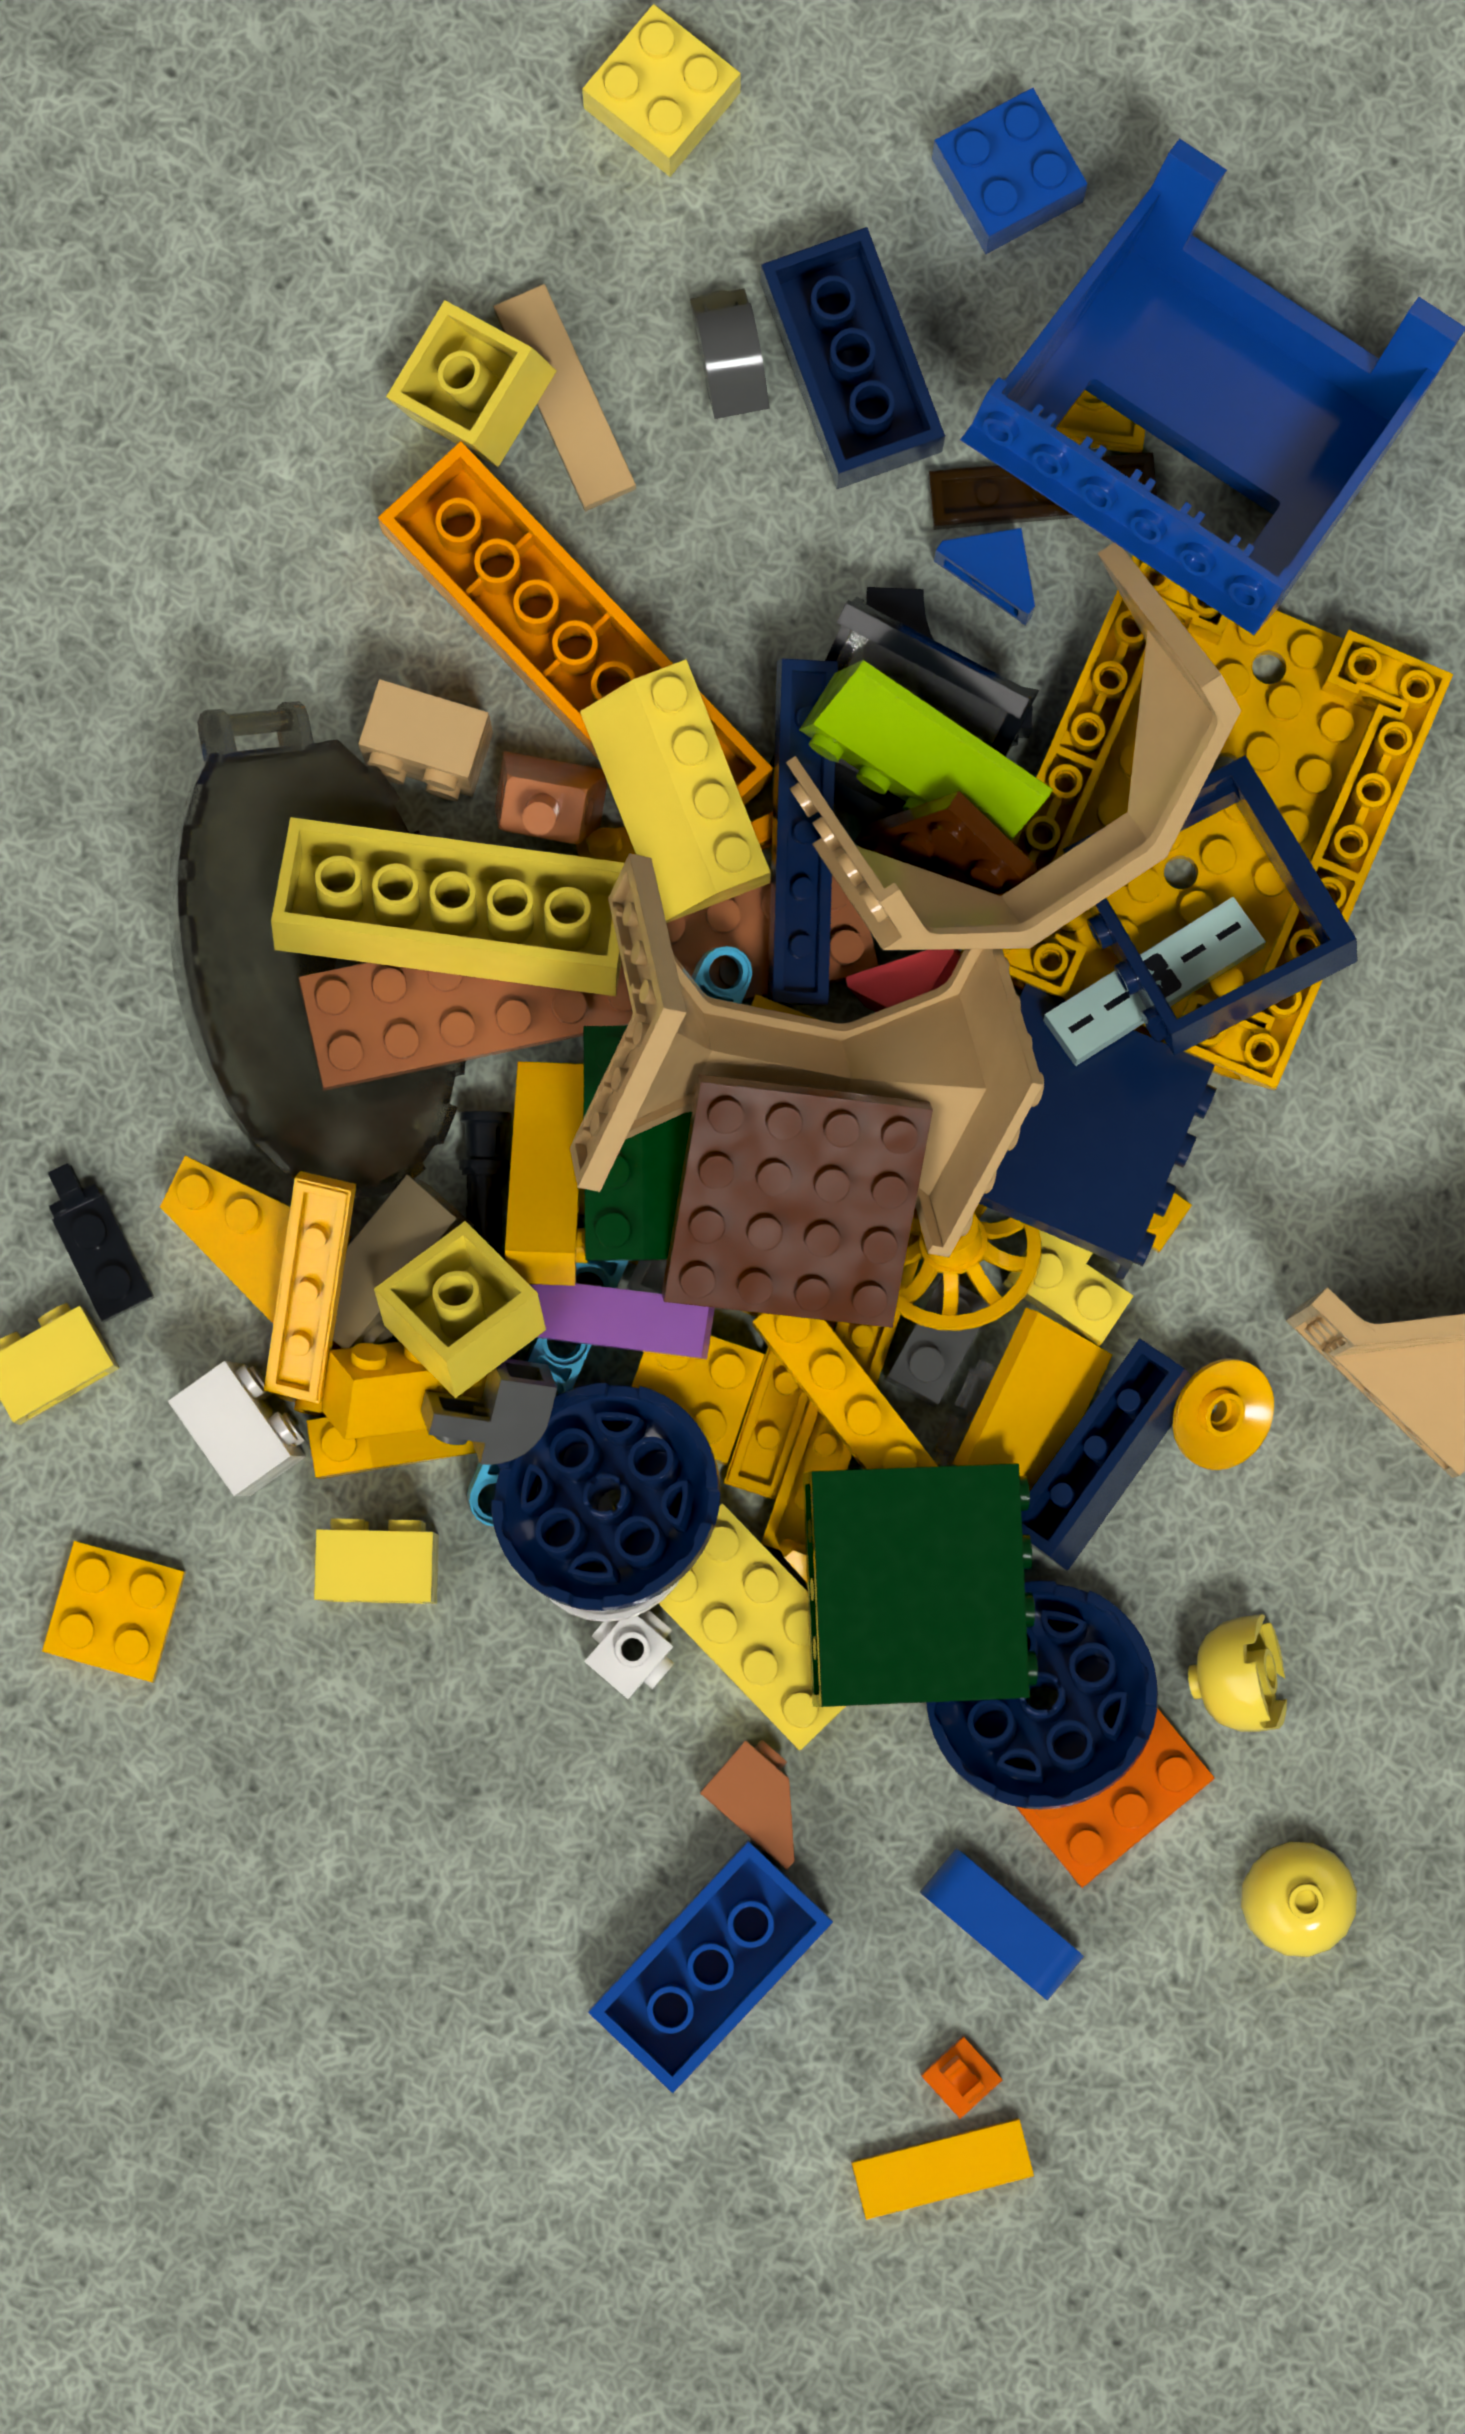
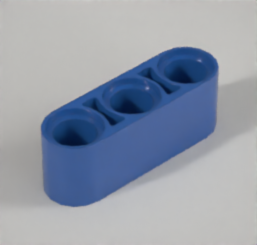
[920,1848,1085,2001]

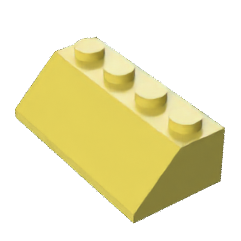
[580,659,771,923]

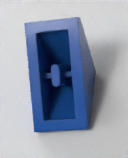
[934,528,1035,626]

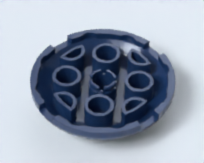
[491,1383,721,1611]
[926,1581,1158,1810]

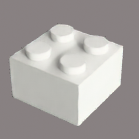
[168,1361,306,1496]

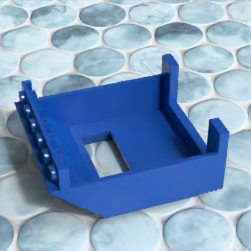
[960,138,1465,635]

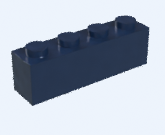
[1021,1338,1192,1571]

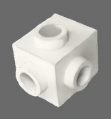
[584,1610,675,1699]

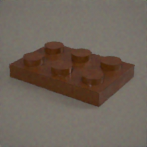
[855,791,1038,895]

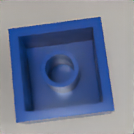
[932,88,1088,255]

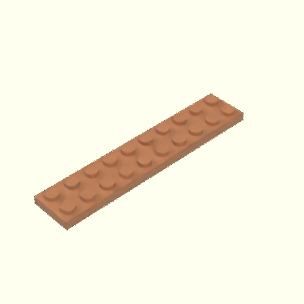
[299,875,878,1091]

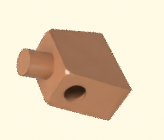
[495,751,608,844]

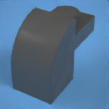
[690,288,770,419]
[421,1359,557,1465]

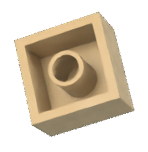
[358,679,493,801]

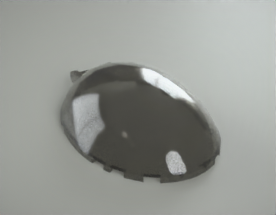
[167,701,466,1199]

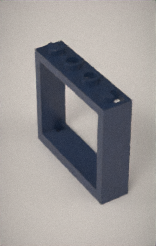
[1063,755,1358,1056]

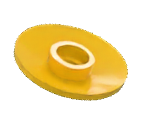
[1173,1358,1274,1470]

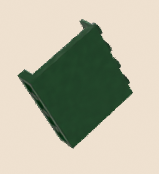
[803,1464,1038,1707]

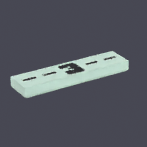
[1043,897,1266,1066]

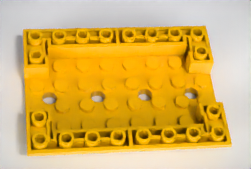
[960,555,1453,1090]

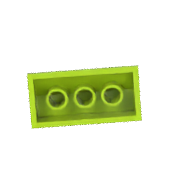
[799,660,1053,841]

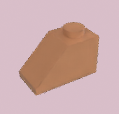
[700,1740,795,1870]

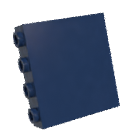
[979,984,1217,1280]

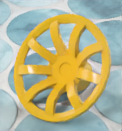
[896,1204,1042,1331]

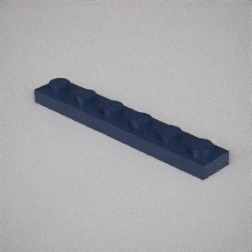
[768,658,838,1006]

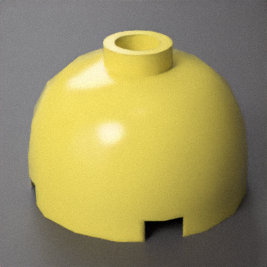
[1188,1614,1287,1732]
[1241,1842,1357,1957]

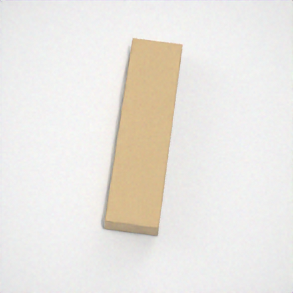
[493,284,636,512]

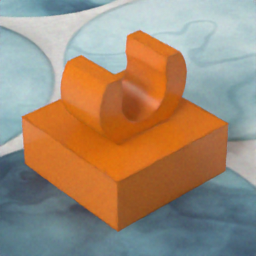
[920,2036,1002,2119]

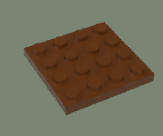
[661,1074,933,1328]

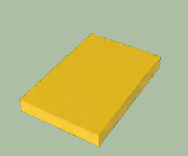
[952,1308,1113,1491]

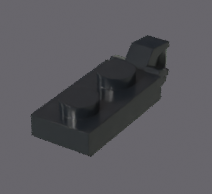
[48,1163,155,1323]

